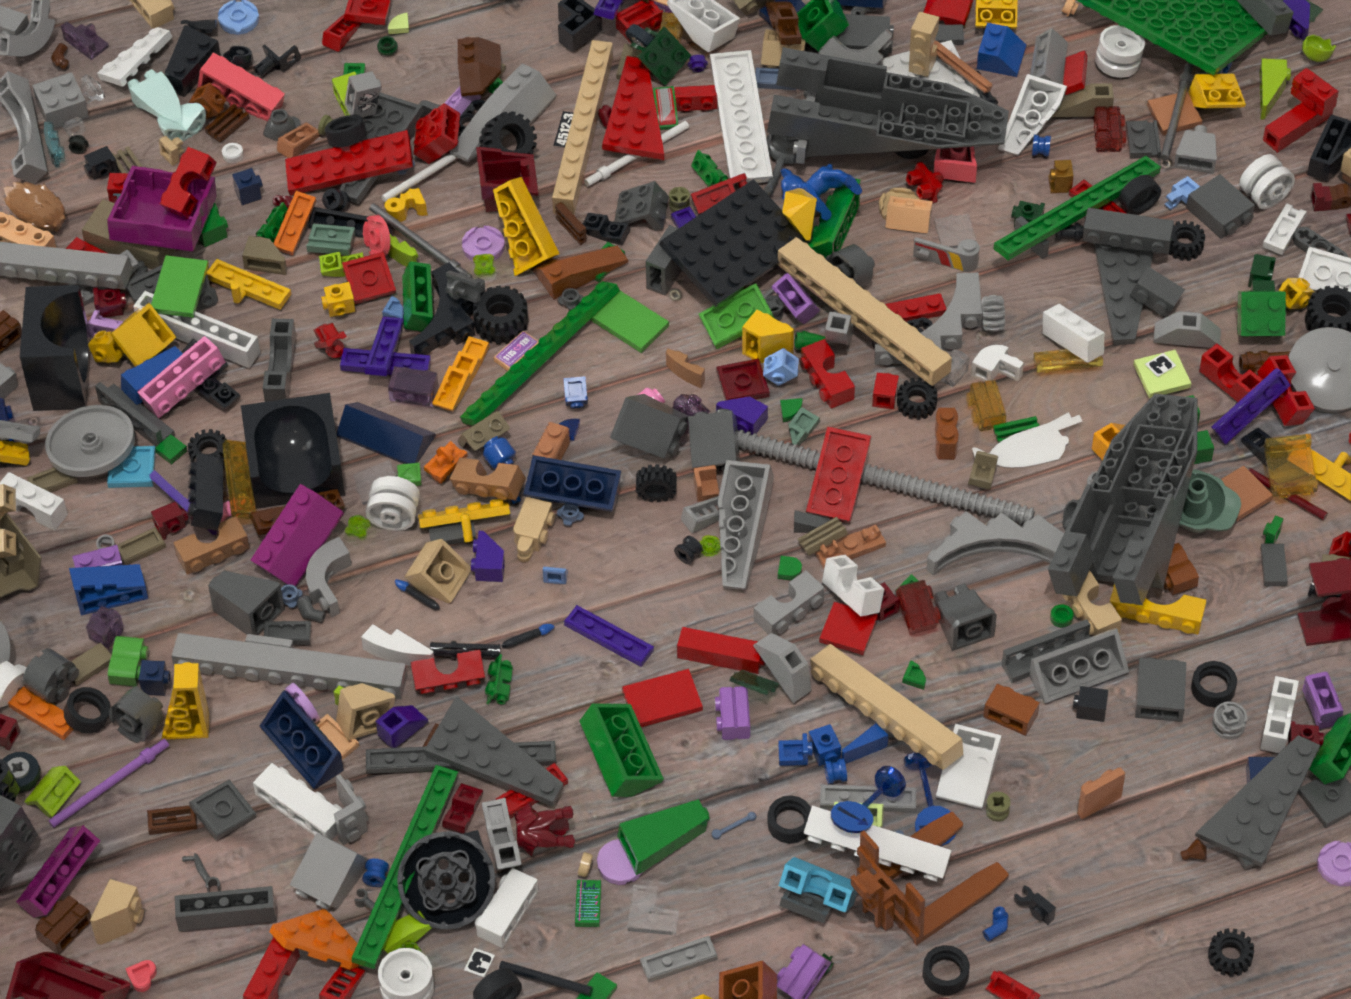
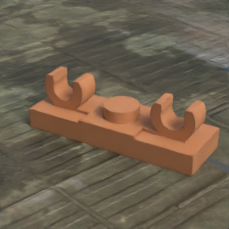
[815,524,886,569]

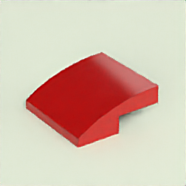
[923,0,973,25]

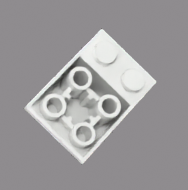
[936,724,1002,809]

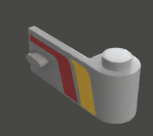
[913,237,980,272]

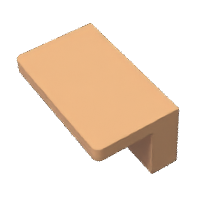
[886,196,933,233]

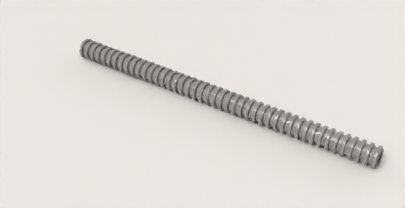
[737,429,1035,526]

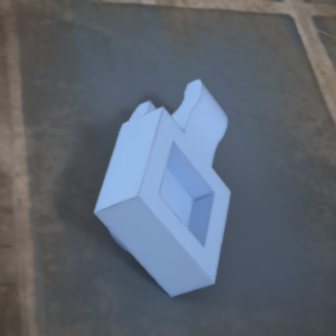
[1164,176,1200,210]

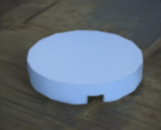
[218,0,259,35]

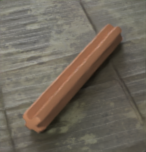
[934,41,993,93]

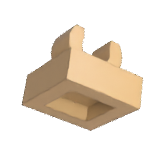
[159,136,184,166]

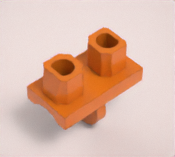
[424,441,468,483]

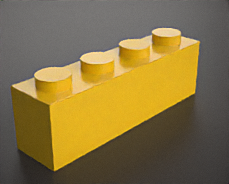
[493,177,560,276]
[161,662,209,740]

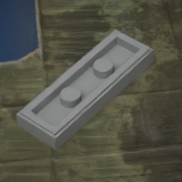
[640,936,718,983]

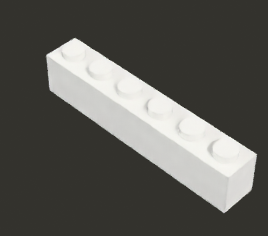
[133,291,260,368]
[804,806,952,882]

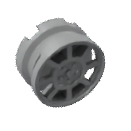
[1212,702,1247,740]

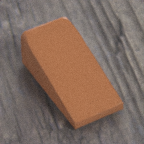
[277,122,321,158]

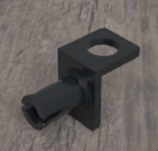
[253,44,301,78]

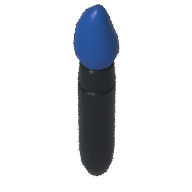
[395,579,440,611]
[501,624,555,648]

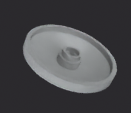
[1288,327,1351,413]
[45,405,135,477]

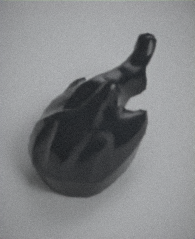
[223,46,253,69]

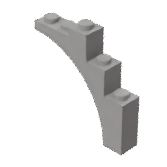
[874,272,982,365]
[927,511,1064,575]

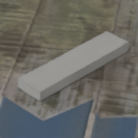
[820,784,916,813]

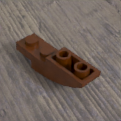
[766,1,802,46]
[250,489,345,535]

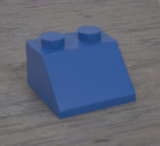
[977,23,1026,77]

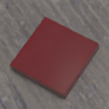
[716,358,770,400]

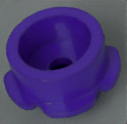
[687,55,708,73]

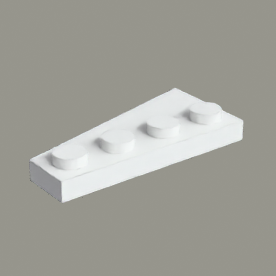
[97,27,172,86]

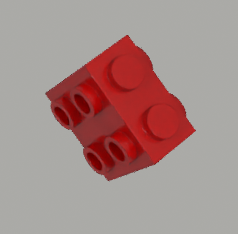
[413,103,460,164]

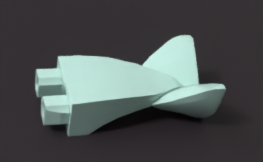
[127,69,206,141]

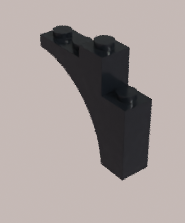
[409,262,475,355]

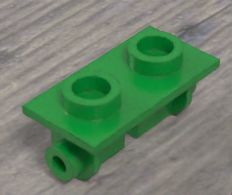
[691,150,728,187]
[256,202,288,243]
[485,654,513,705]

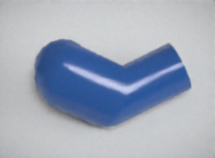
[982,906,1009,941]

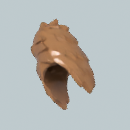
[4,182,66,232]

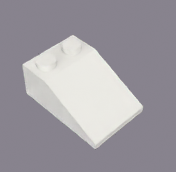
[667,0,740,52]

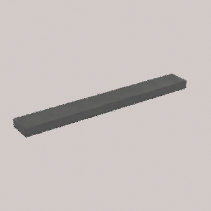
[366,741,556,774]

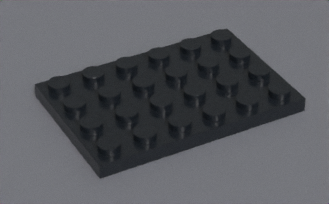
[659,179,810,307]

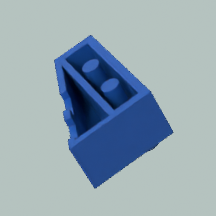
[69,564,148,616]

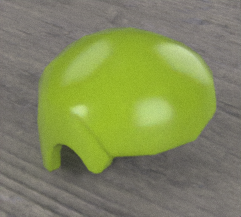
[1302,35,1336,62]

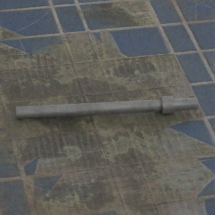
[1160,63,1194,160]
[369,203,473,278]

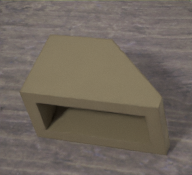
[242,236,287,275]

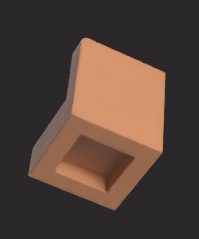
[693,465,719,502]

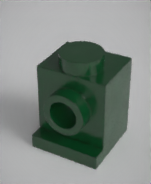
[1011,201,1045,227]
[1248,254,1276,288]

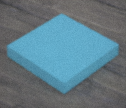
[107,446,156,488]

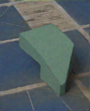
[788,407,820,446]

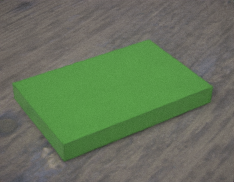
[151,255,209,318]
[699,283,775,349]
[591,291,669,353]

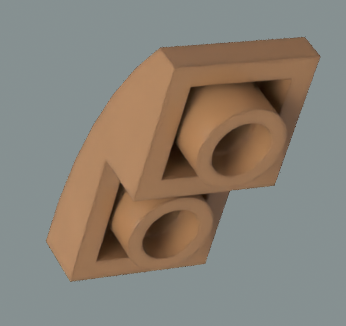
[666,348,705,388]

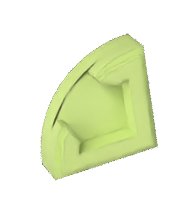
[388,13,409,34]

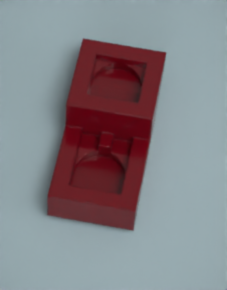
[442,783,483,834]

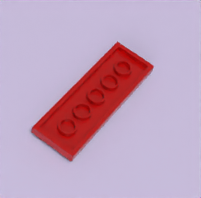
[285,130,413,196]

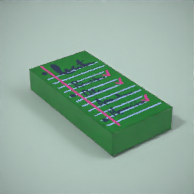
[575,880,601,927]

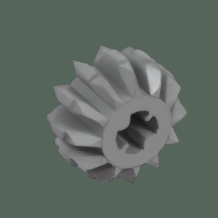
[981,295,1005,332]

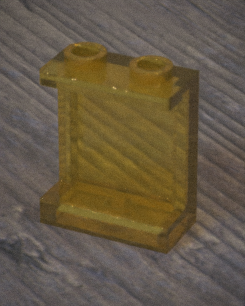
[1264,434,1319,499]

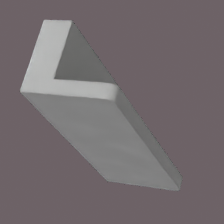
[1030,28,1068,84]

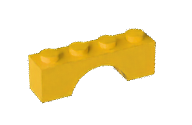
[1110,584,1206,635]

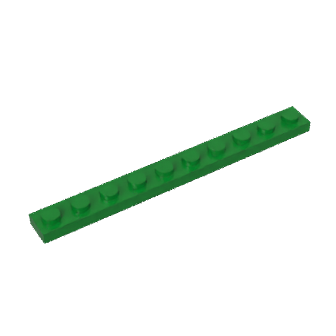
[993,156,1161,261]
[460,281,620,426]
[352,765,458,969]

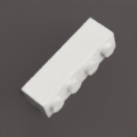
[253,763,342,840]

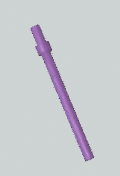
[48,739,169,828]

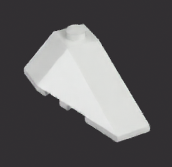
[998,74,1067,156]

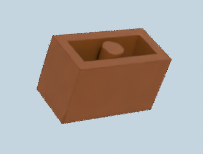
[983,684,1040,736]

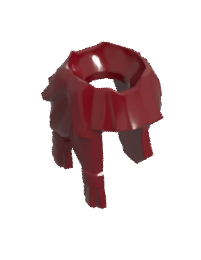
[514,802,575,856]

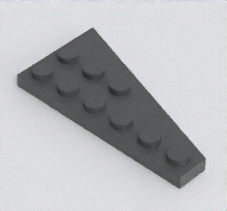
[340,92,424,204]
[1093,243,1154,346]
[425,696,563,807]
[1195,735,1320,867]

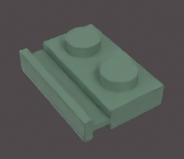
[306,224,356,256]

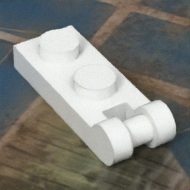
[1263,203,1307,255]

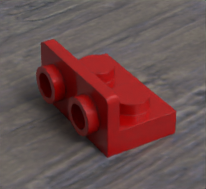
[674,85,717,111]

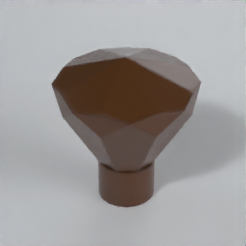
[1180,838,1207,861]

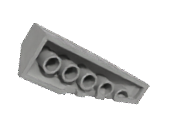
[450,63,557,162]
[718,460,774,590]

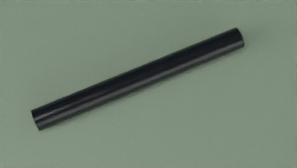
[499,961,593,996]

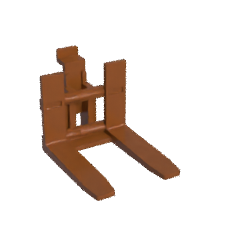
[850,812,1009,946]

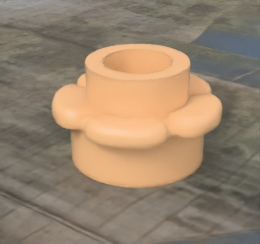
[1061,0,1079,17]

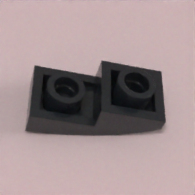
[582,213,631,245]
[194,375,241,411]

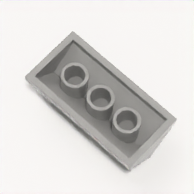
[1029,628,1129,703]

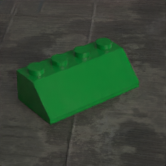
[808,179,861,259]
[579,703,664,797]

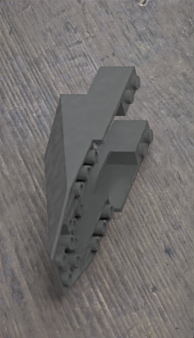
[767,47,1009,157]
[1048,394,1198,605]

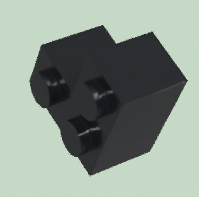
[558,0,602,52]

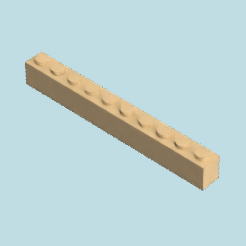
[552,40,613,215]
[778,237,952,386]

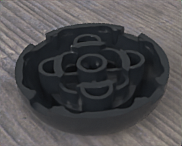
[397,831,495,929]

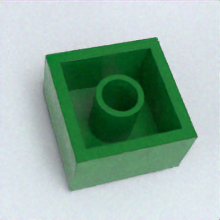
[797,0,849,52]
[1237,290,1286,336]

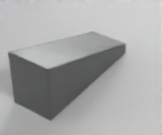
[794,510,832,533]

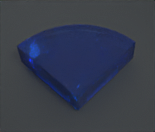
[559,419,580,441]

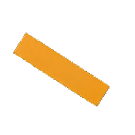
[432,336,490,411]

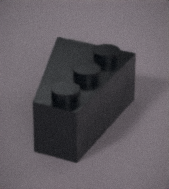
[165,25,221,97]
[1307,114,1351,181]

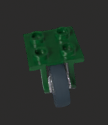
[625,24,692,86]

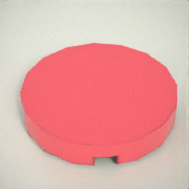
[363,215,390,256]

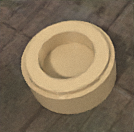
[577,852,593,878]

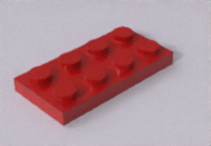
[806,426,872,523]

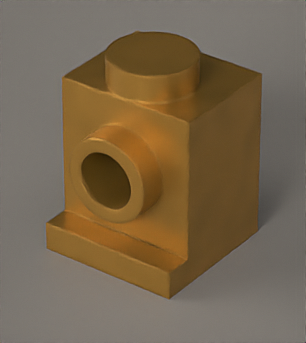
[1048,160,1074,193]

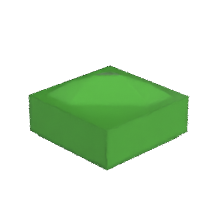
[397,463,422,486]

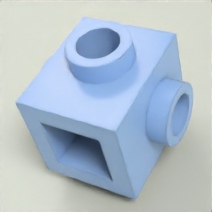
[763,348,799,386]

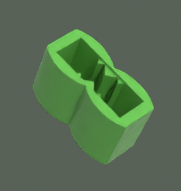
[107,636,149,686]

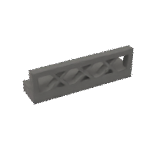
[95,382,175,447]
[1002,619,1090,683]

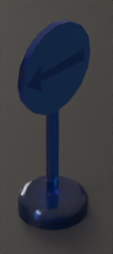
[903,752,956,847]
[830,766,906,833]

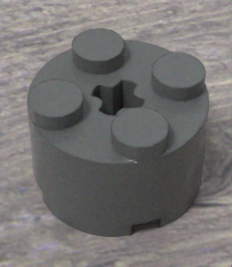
[826,244,875,288]
[23,648,79,703]
[109,686,164,743]

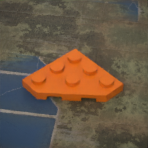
[269,908,362,970]

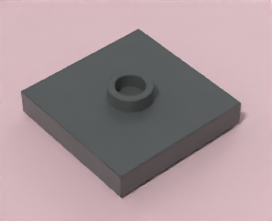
[1298,776,1351,828]
[189,779,256,841]

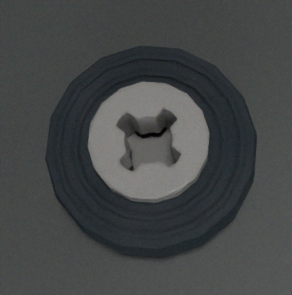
[3,752,41,793]

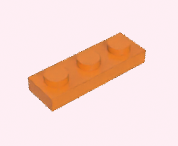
[273,191,316,256]
[8,687,74,740]

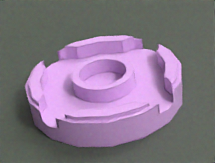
[462,226,505,263]
[285,683,320,724]
[597,839,643,885]
[1317,841,1351,887]

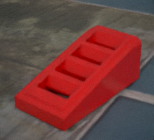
[322,14,362,52]
[319,966,366,999]

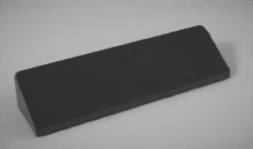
[308,207,395,237]

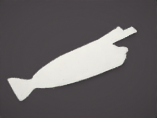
[972,412,1082,468]

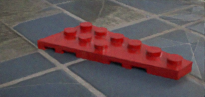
[602,56,665,160]

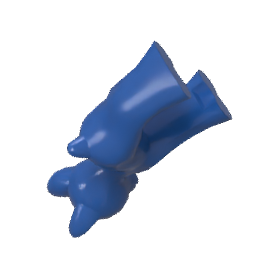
[781,164,862,220]

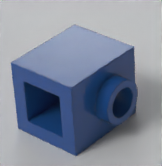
[808,724,841,766]

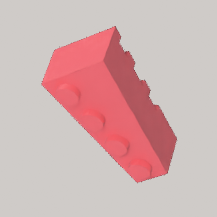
[197,53,285,121]
[934,146,977,183]

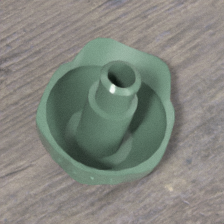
[1179,469,1241,533]

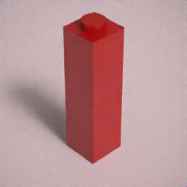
[1263,103,1333,153]
[677,627,766,674]

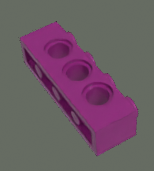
[16,825,100,918]

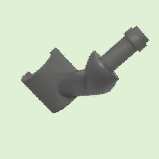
[182,853,221,892]
[354,889,375,910]

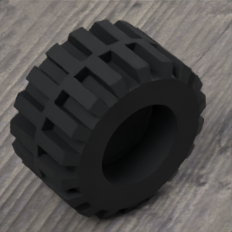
[479,111,537,154]
[473,285,529,344]
[1305,285,1351,333]

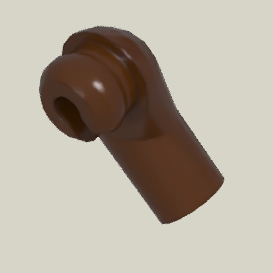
[51,43,69,70]

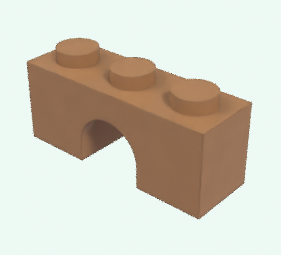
[450,458,526,500]
[173,516,250,575]

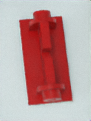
[985,970,1041,999]

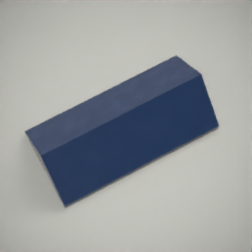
[336,402,436,464]
[523,455,621,512]
[259,690,344,789]

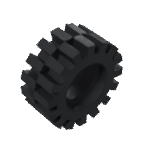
[1169,220,1205,261]
[897,378,938,420]
[188,429,230,467]
[636,464,677,502]
[1208,928,1254,977]

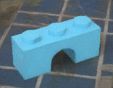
[778,857,857,913]

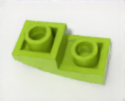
[388,234,418,267]
[319,252,364,277]
[384,911,432,954]

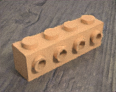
[0,212,56,248]

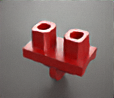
[906,162,944,203]
[313,323,347,358]

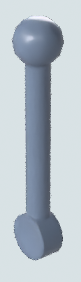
[712,812,757,840]

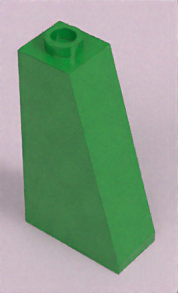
[617,799,710,875]

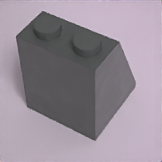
[610,394,688,459]
[208,571,285,635]

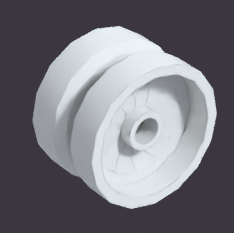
[1095,25,1145,78]
[1239,154,1295,209]
[366,476,420,531]
[378,948,434,999]

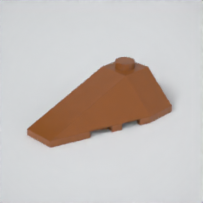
[532,245,628,300]

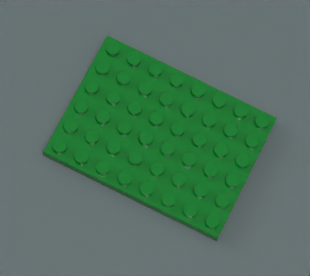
[1076,0,1268,75]

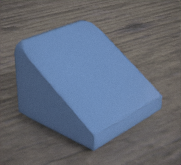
[543,567,568,584]

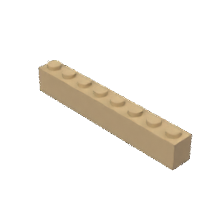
[810,644,964,770]

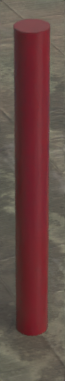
[1249,468,1328,521]

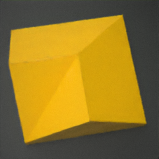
[782,188,817,241]

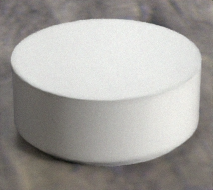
[222,143,244,163]

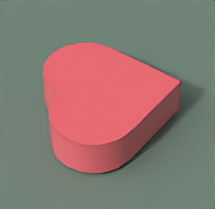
[125,960,157,992]

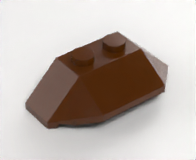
[457,37,501,97]

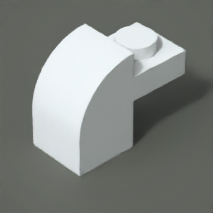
[971,345,1024,385]
[0,661,27,708]

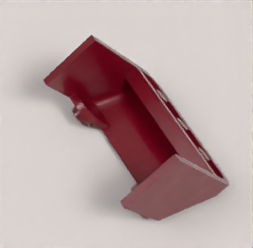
[1297,558,1351,646]
[6,952,131,999]

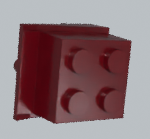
[476,147,539,212]

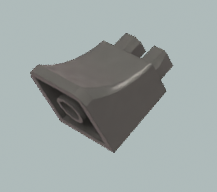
[934,583,997,651]

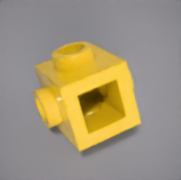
[1278,277,1314,309]
[321,282,355,317]
[88,331,124,363]

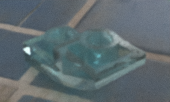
[44,122,65,168]

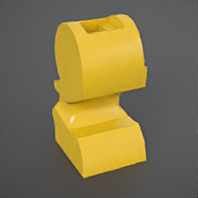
[385,188,428,222]

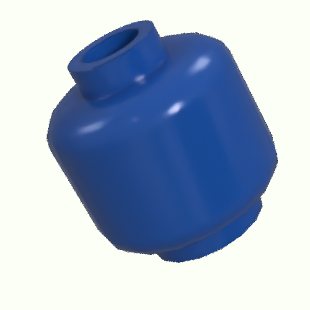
[483,436,516,470]

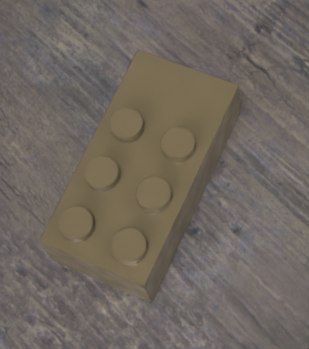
[82,199,176,269]

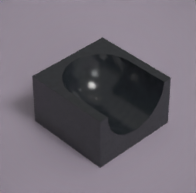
[20,285,91,411]
[241,393,345,509]

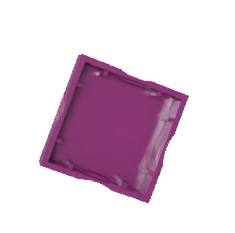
[107,166,217,251]

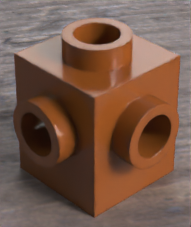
[189,82,227,119]

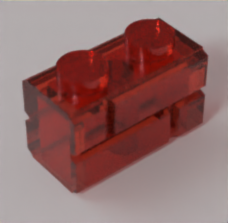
[1093,106,1126,152]
[896,580,941,635]

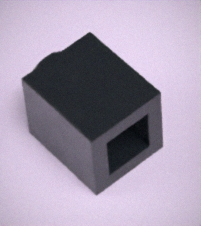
[1073,686,1108,722]

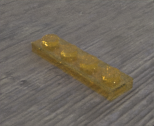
[222,440,256,519]

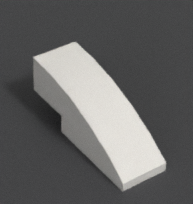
[361,624,435,666]

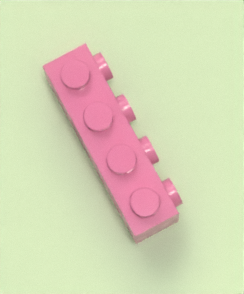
[137,336,226,418]

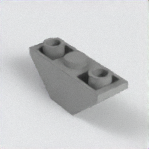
[1153,311,1221,348]
[753,633,812,703]

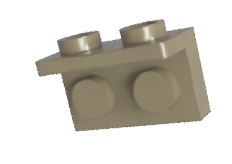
[457,410,510,452]

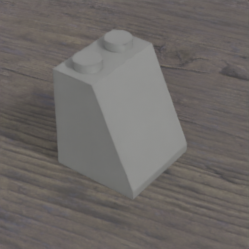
[290,833,368,910]

